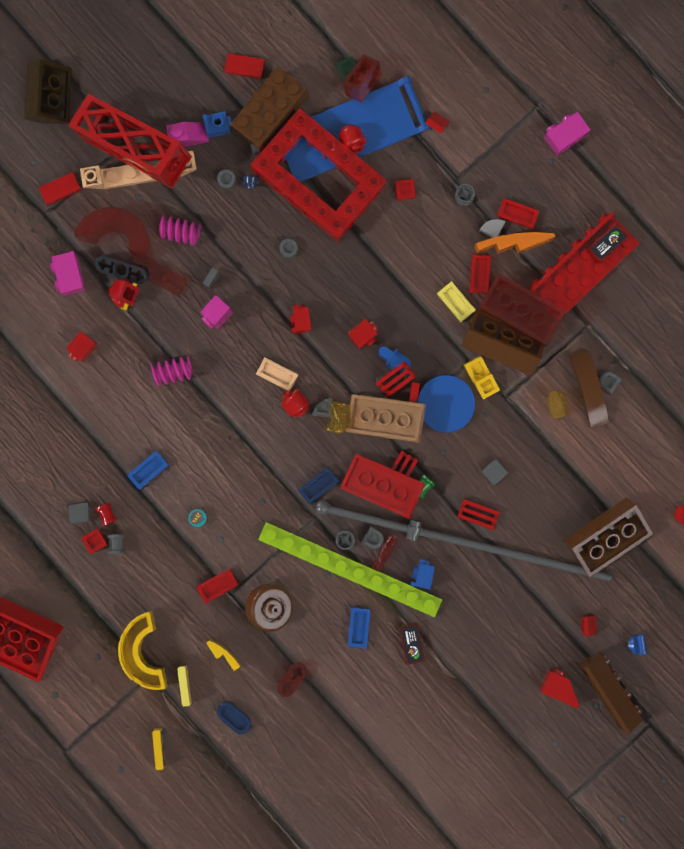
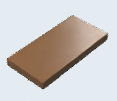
[345,394,426,443]

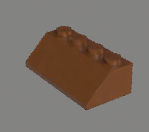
[461,309,547,376]
[564,497,653,578]
[578,652,643,735]

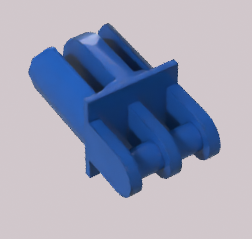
[379,347,411,374]

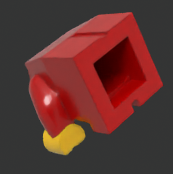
[108,280,140,310]

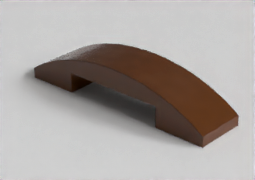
[569,350,609,428]

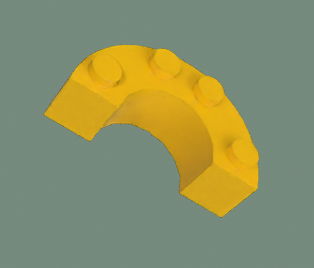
[118,611,168,690]

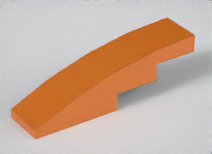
[474,232,555,254]

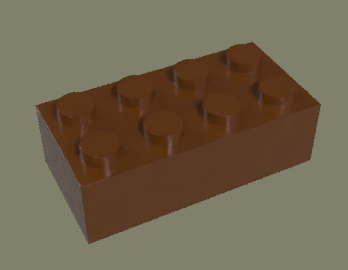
[230,66,309,153]

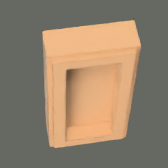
[256,357,299,391]

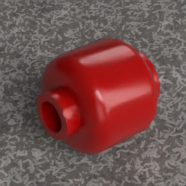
[339,124,366,154]
[281,389,309,418]

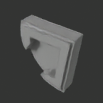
[479,219,505,238]

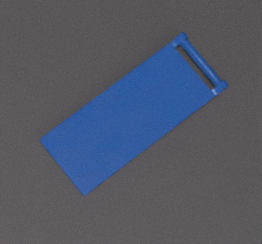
[285,76,431,182]

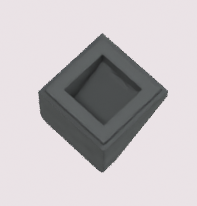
[69,502,91,524]

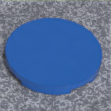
[417,375,475,433]

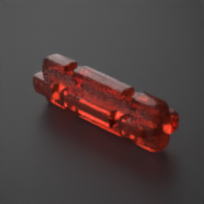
[372,535,398,571]

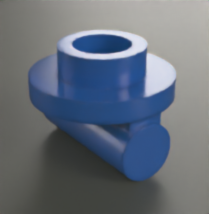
[628,634,647,655]

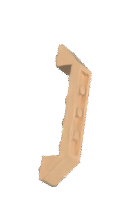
[80,151,196,189]

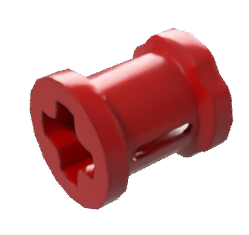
[95,502,118,527]

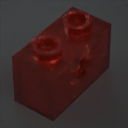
[343,54,382,103]

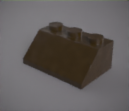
[24,59,72,124]

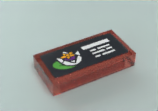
[587,224,629,263]
[399,623,425,665]

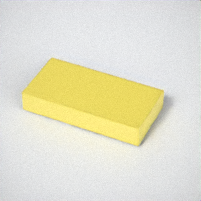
[437,281,476,323]
[177,665,192,707]

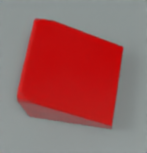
[581,615,597,637]

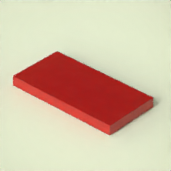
[340,454,426,519]

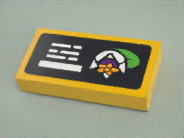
[152,728,166,770]

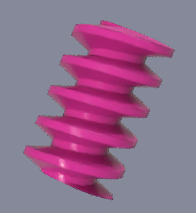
[159,215,201,246]
[151,355,193,386]

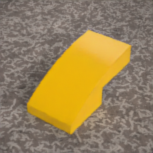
[463,356,500,400]
[206,639,242,671]

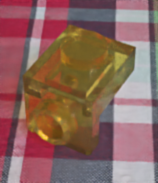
[326,401,351,434]

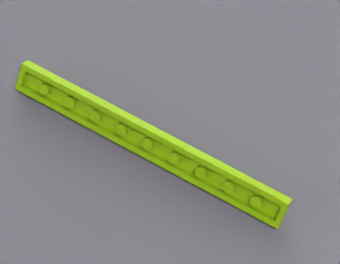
[258,522,442,617]

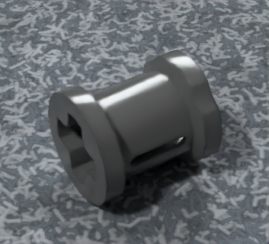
[107,534,125,554]

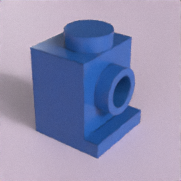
[203,111,232,138]
[410,559,435,589]

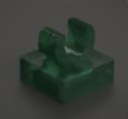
[335,57,359,82]

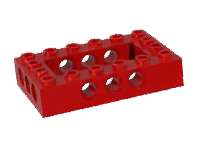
[250,108,387,243]

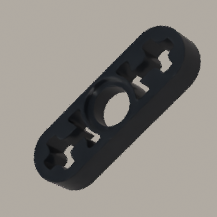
[95,254,150,284]

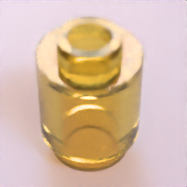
[546,390,569,419]

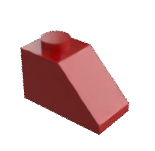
[540,668,579,709]

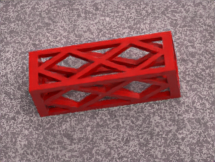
[68,93,192,189]

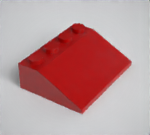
[0,597,64,682]

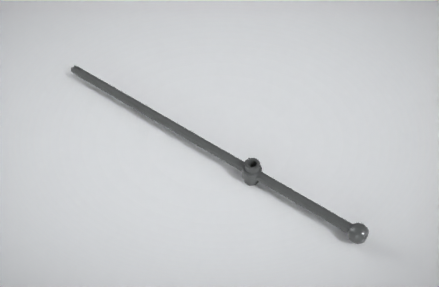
[316,500,612,581]

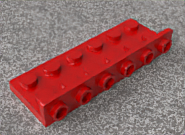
[528,211,640,322]

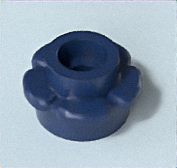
[241,176,260,188]

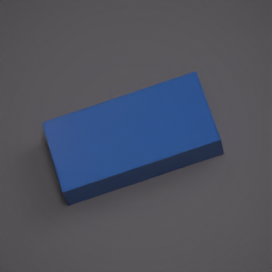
[127,451,169,490]
[348,607,371,648]

